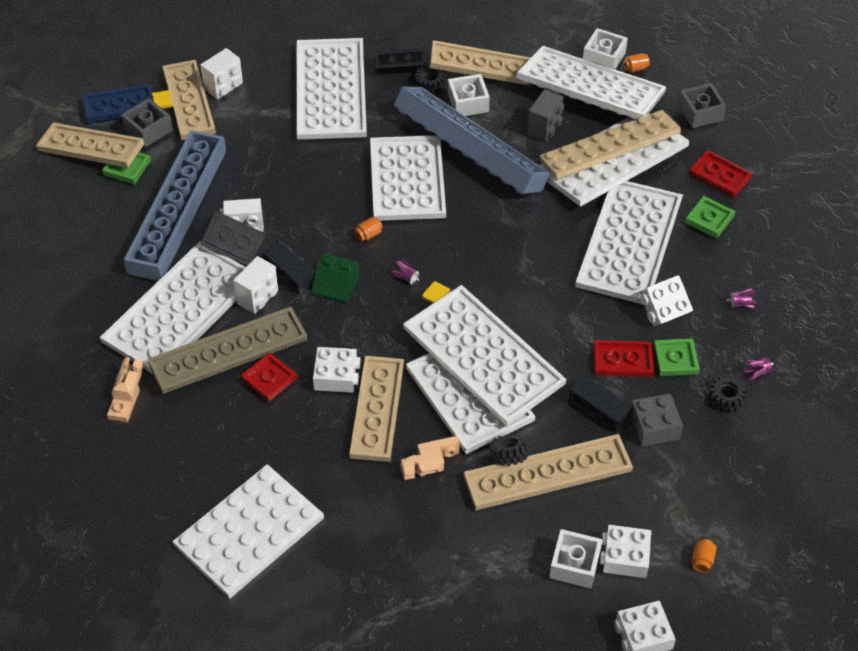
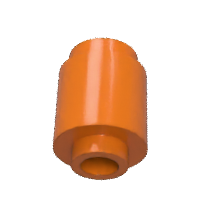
[623,53,650,73]
[354,217,383,242]
[692,539,716,573]

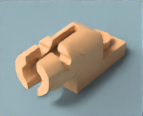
[107,357,143,422]
[400,436,459,480]

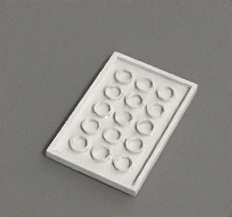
[370,135,446,221]
[406,353,535,454]
[173,465,324,599]

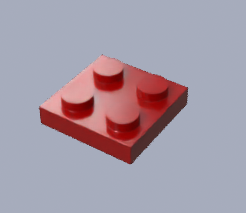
[241,352,297,402]

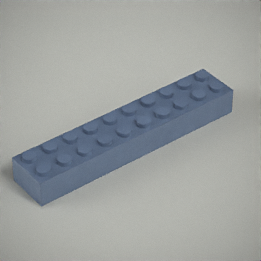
[394,87,551,194]
[124,130,226,281]

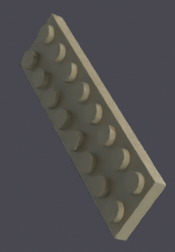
[148,307,307,394]

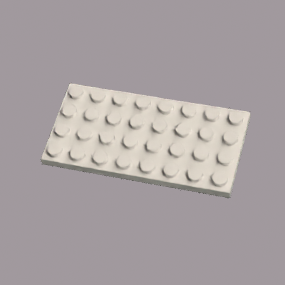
[297,38,367,139]
[516,46,666,120]
[539,114,689,206]
[575,181,683,304]
[100,242,246,374]
[403,285,566,426]

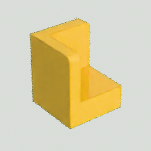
[152,90,173,109]
[423,281,450,304]

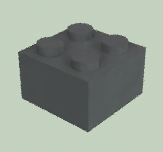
[678,83,726,128]
[527,89,564,143]
[121,98,173,147]
[631,394,683,447]

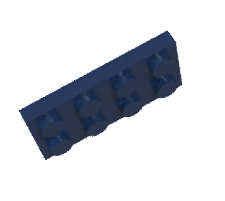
[82,84,154,123]

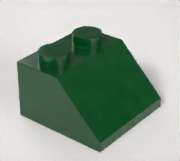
[311,253,360,304]

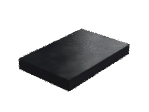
[200,210,267,266]

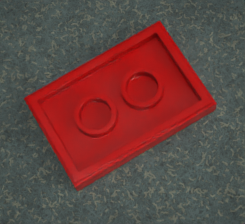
[688,150,753,198]
[593,340,654,377]

